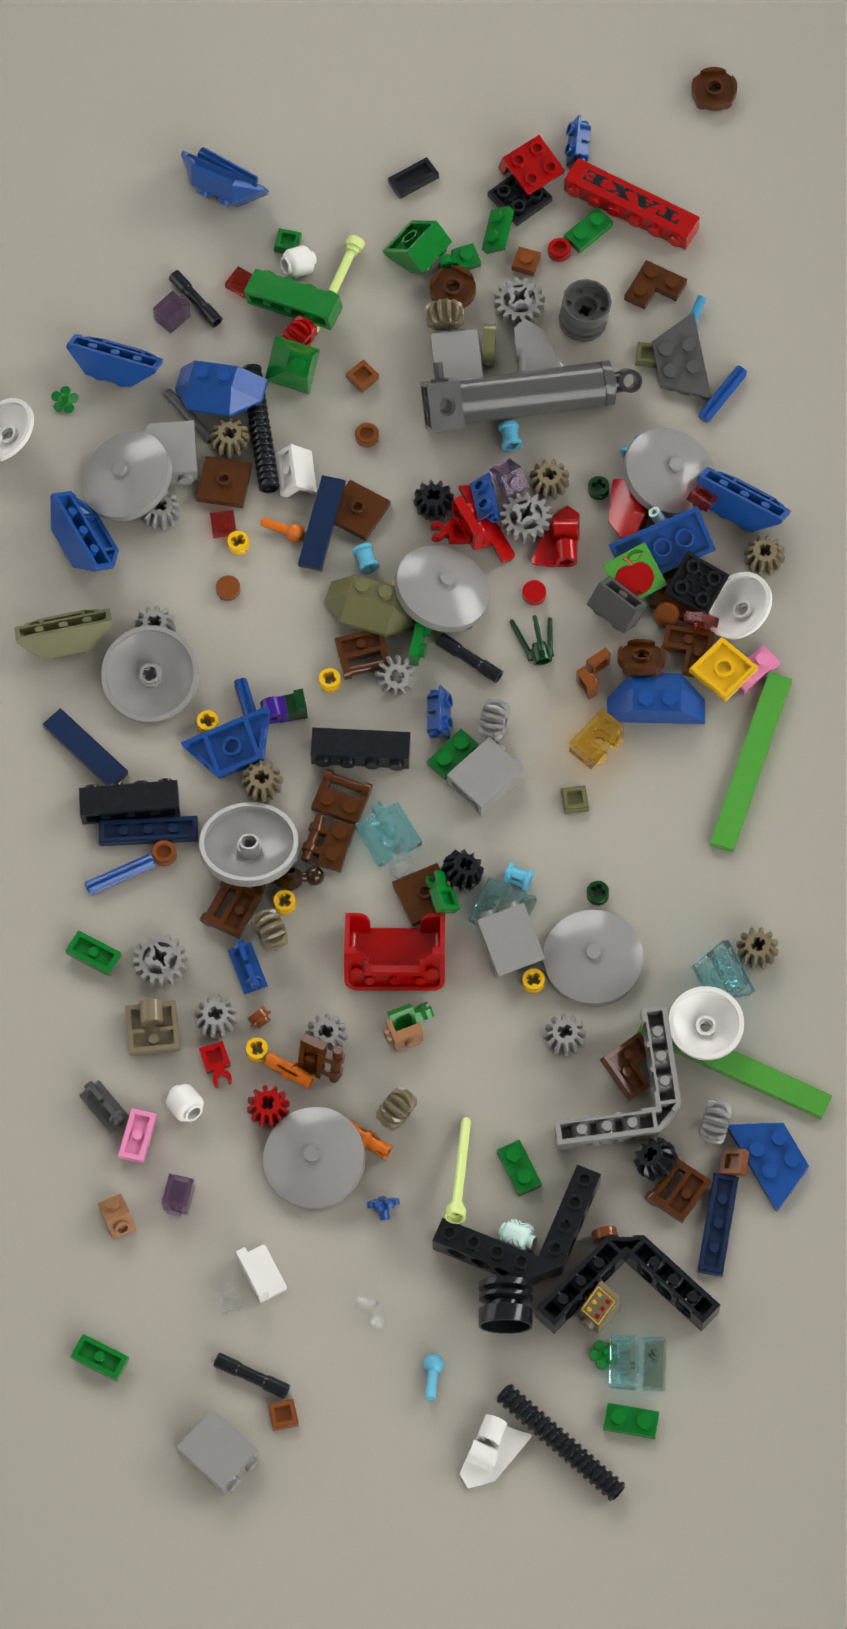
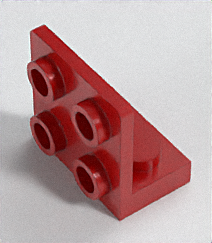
[498,135,565,196]

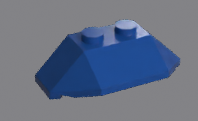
[181,151,269,208]
[66,334,163,387]
[175,360,268,417]
[697,467,791,532]
[50,491,119,571]
[607,673,705,724]

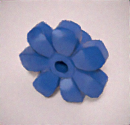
[367,1196,400,1220]

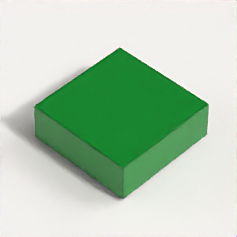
[274,228,302,254]

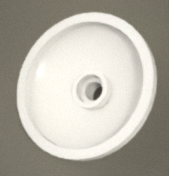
[0,398,34,461]
[705,572,772,640]
[668,986,744,1060]

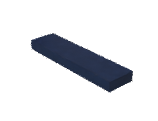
[298,475,346,571]
[43,708,128,786]
[99,816,198,846]
[697,1173,739,1277]

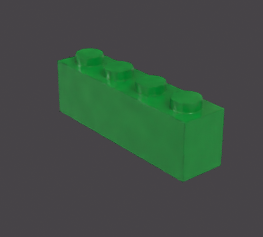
[244,269,343,330]

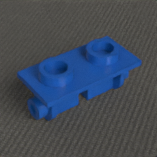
[565,115,591,165]
[470,472,500,523]
[427,685,453,739]
[228,940,268,995]

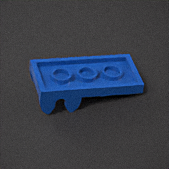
[608,506,716,574]

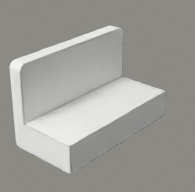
[275,444,317,498]
[236,1245,287,1303]

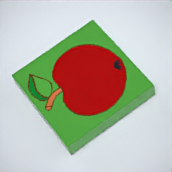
[602,542,668,599]

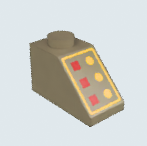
[579,1280,621,1334]

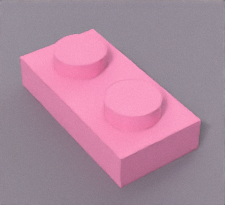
[739,645,780,694]
[118,1108,157,1164]

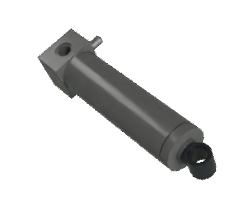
[420,360,642,432]

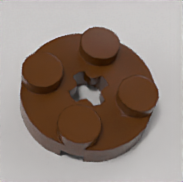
[691,67,737,111]
[430,266,476,308]
[617,639,666,677]

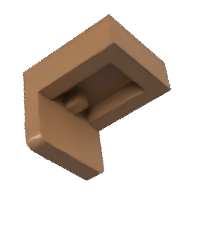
[383,1019,424,1051]
[97,1194,136,1239]

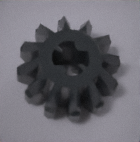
[413,479,454,521]
[441,849,484,892]
[633,1137,679,1182]

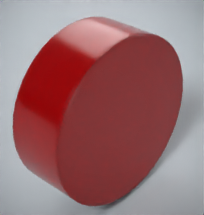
[548,238,571,262]
[522,580,546,605]

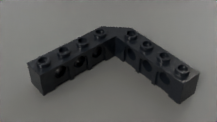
[432,1164,601,1286]
[535,1235,721,1334]

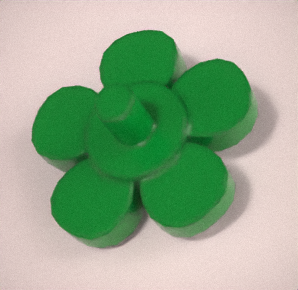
[51,386,79,413]
[589,1340,618,1370]

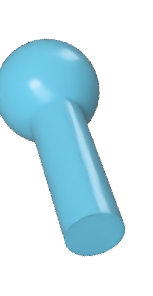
[423,1354,444,1401]

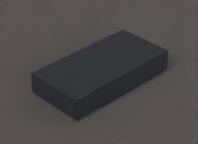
[388,157,439,199]

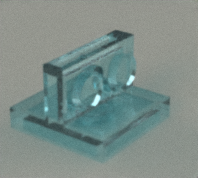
[355,801,422,867]
[692,940,755,998]

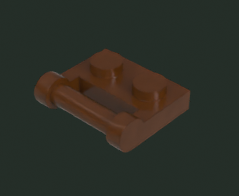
[335,631,389,680]
[311,769,373,826]
[199,881,262,939]
[644,1159,711,1224]

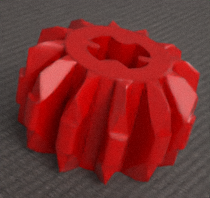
[281,316,317,346]
[247,1085,290,1129]

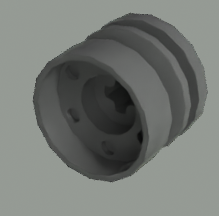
[558,279,612,342]

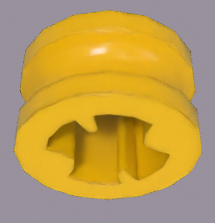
[227,531,249,555]
[319,668,341,693]
[197,710,219,733]
[273,890,296,915]
[522,968,545,994]
[246,1038,269,1063]

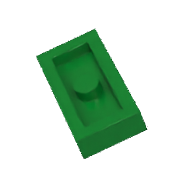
[482,206,514,254]
[564,207,613,253]
[409,621,431,666]
[427,729,479,780]
[65,930,122,976]
[497,1139,542,1197]
[70,1334,129,1382]
[603,1403,659,1440]

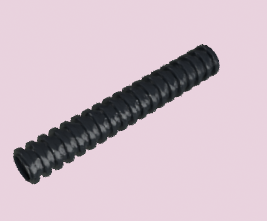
[242,364,280,493]
[497,1384,625,1501]

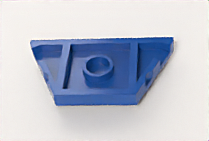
[181,706,270,779]
[728,1123,809,1212]

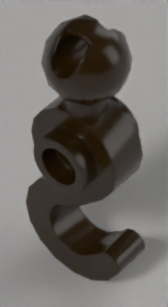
[251,866,324,894]

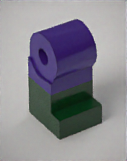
[260,688,308,724]

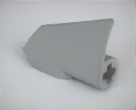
[514,319,561,372]

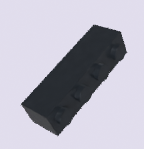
[310,727,411,771]
[79,778,181,825]

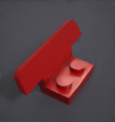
[451,485,515,564]

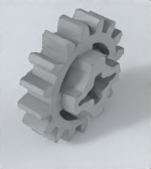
[494,277,545,326]
[500,492,552,543]
[133,933,188,988]

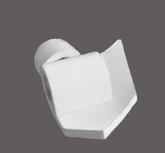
[459,1414,532,1489]

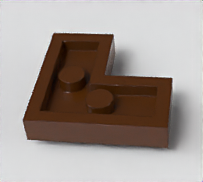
[624,260,687,310]
[662,624,714,678]
[600,1032,651,1101]

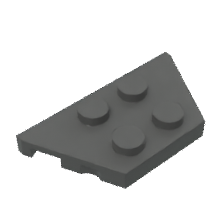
[652,313,711,401]

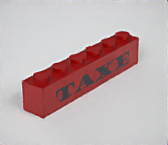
[564,158,700,250]

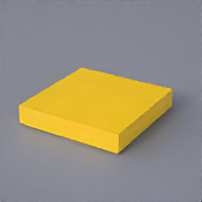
[689,637,758,702]

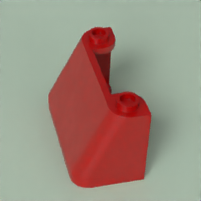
[344,913,445,991]

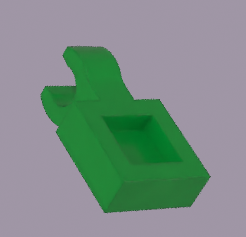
[438,243,481,270]
[425,870,460,913]
[387,1002,434,1031]

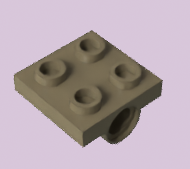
[125,998,180,1056]

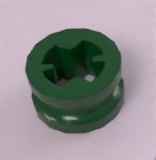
[588,476,609,500]
[587,881,609,906]

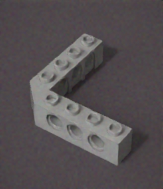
[554,1005,681,1151]

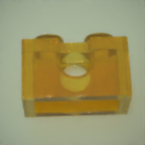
[569,709,624,769]

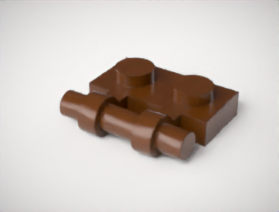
[301,814,356,873]
[297,1033,345,1083]

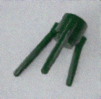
[510,615,554,665]

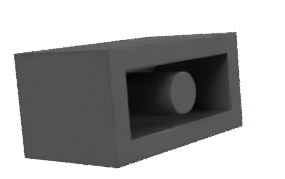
[587,576,648,633]

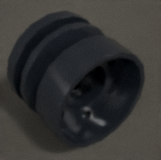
[479,1276,533,1334]

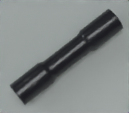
[169,270,223,328]
[436,633,503,683]
[213,1352,291,1399]

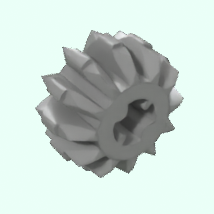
[142,490,181,531]
[135,605,176,632]
[375,655,417,697]
[478,699,511,741]
[195,995,238,1039]
[305,1013,348,1051]
[543,1013,586,1057]
[699,1100,732,1144]

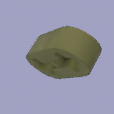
[482,324,496,366]

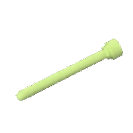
[317,235,365,333]
[445,1117,471,1224]

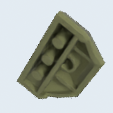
[324,575,416,637]
[14,608,113,660]

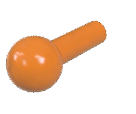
[260,517,305,542]

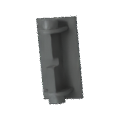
[79,1080,129,1133]

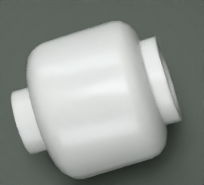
[280,245,317,278]
[166,1084,204,1122]

